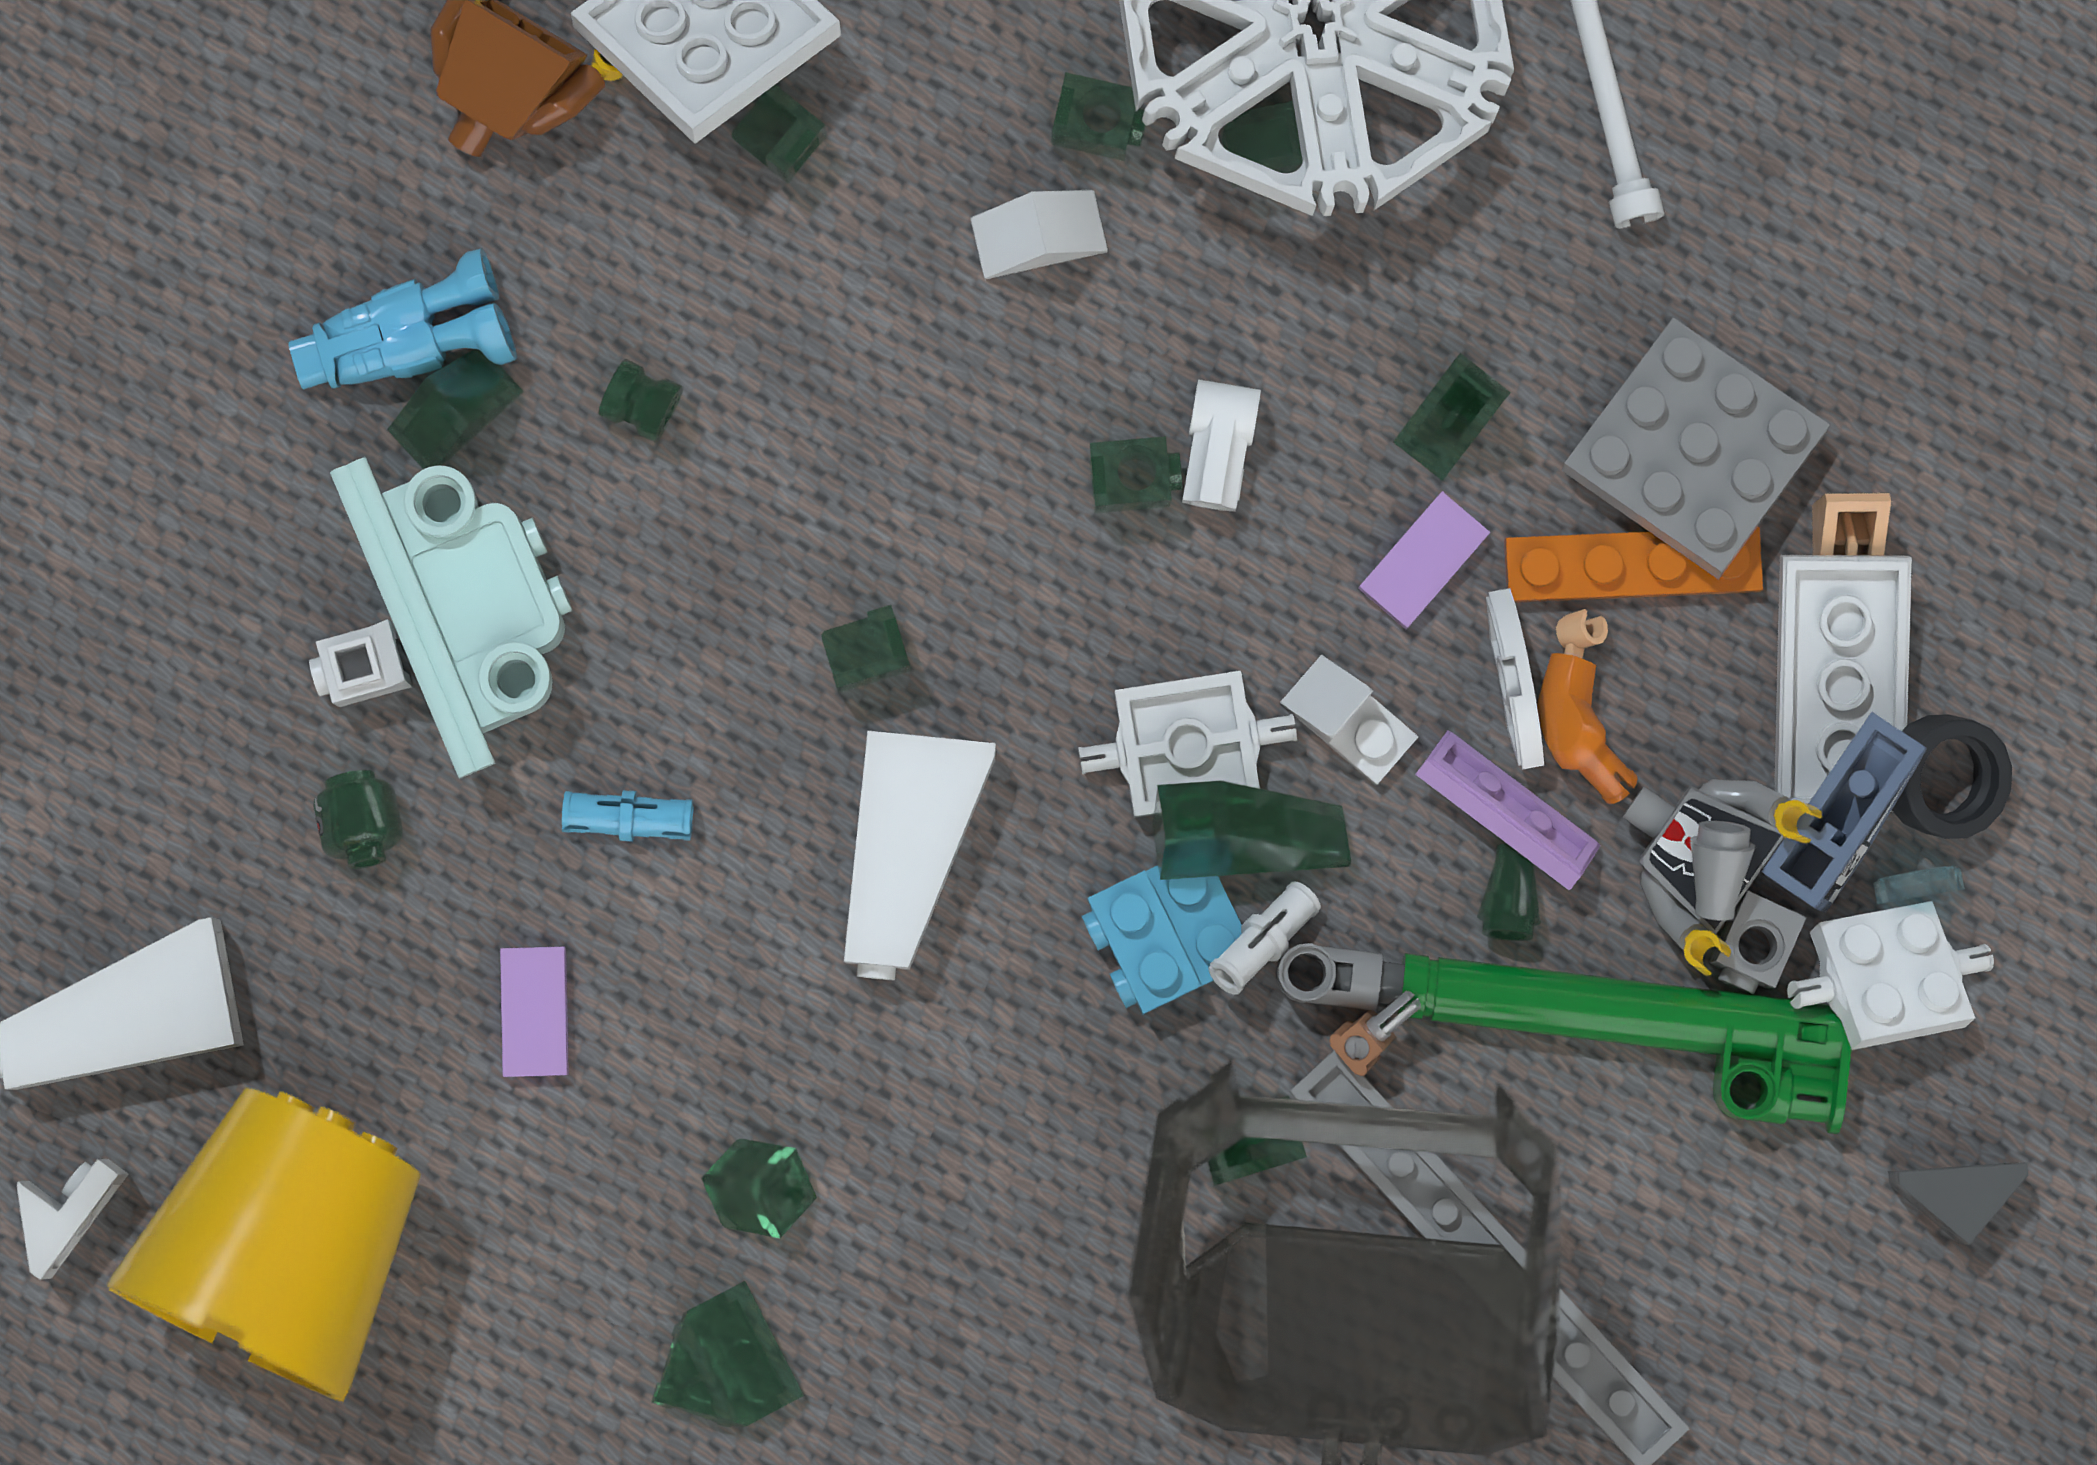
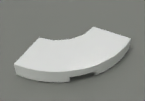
[1486,588,1544,769]

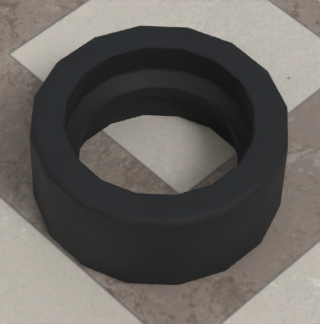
[1892,715,2012,839]

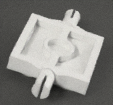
[1078,671,1297,818]
[1787,901,1994,1050]

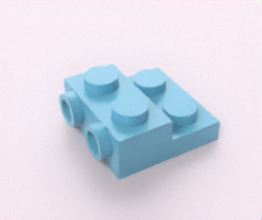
[1081,844,1242,1015]

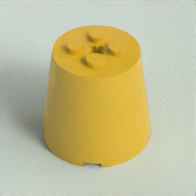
[106,1088,421,1402]

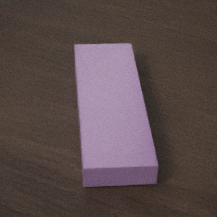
[1415,731,1601,890]

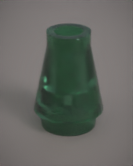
[1477,844,1541,941]

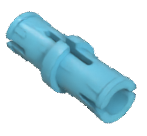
[562,790,694,842]

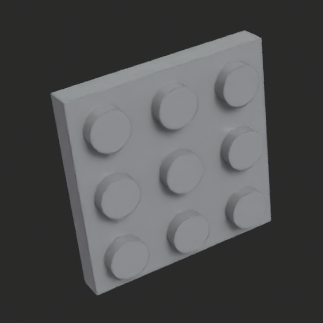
[1562,317,1830,580]

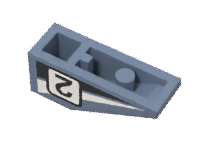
[1762,712,1927,913]

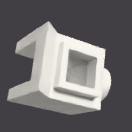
[309,619,413,707]

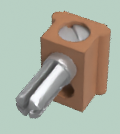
[1329,991,1421,1076]

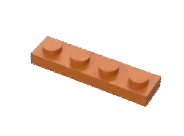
[1504,527,1763,603]

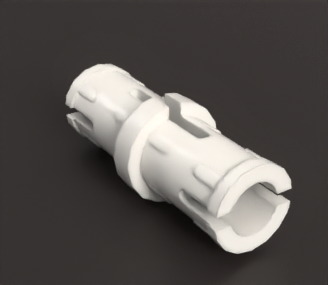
[1209,881,1321,995]

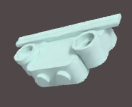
[330,457,572,779]

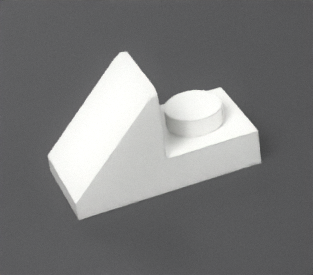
[1280,655,1419,786]
[17,1159,129,1280]

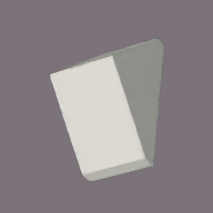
[971,190,1108,279]

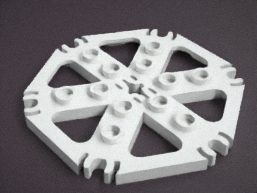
[1119,0,1514,216]

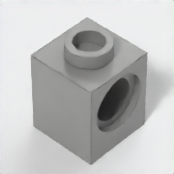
[1709,891,1807,995]

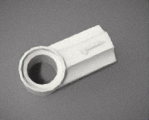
[1182,379,1261,512]

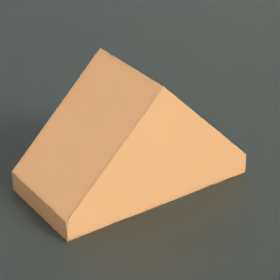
[1812,493,1891,556]

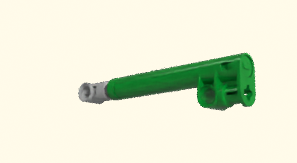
[1276,943,1852,1134]

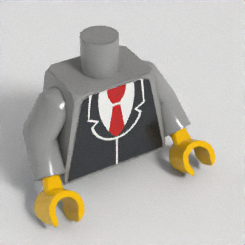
[1622,779,1822,976]

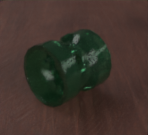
[598,359,683,443]

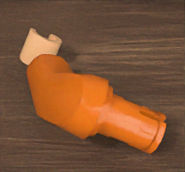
[1537,609,1638,804]

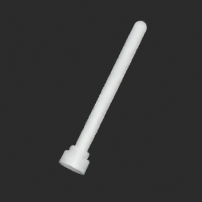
[1571,0,1664,228]

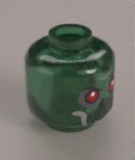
[313,770,403,869]

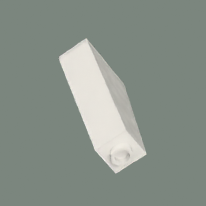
[844,731,996,980]
[0,917,243,1090]

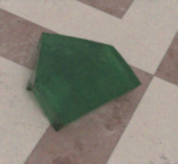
[651,1281,804,1428]

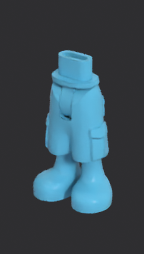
[288,248,517,389]

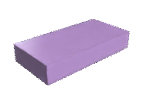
[1358,491,1490,629]
[500,947,569,1077]

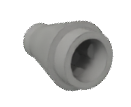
[1690,821,1755,920]

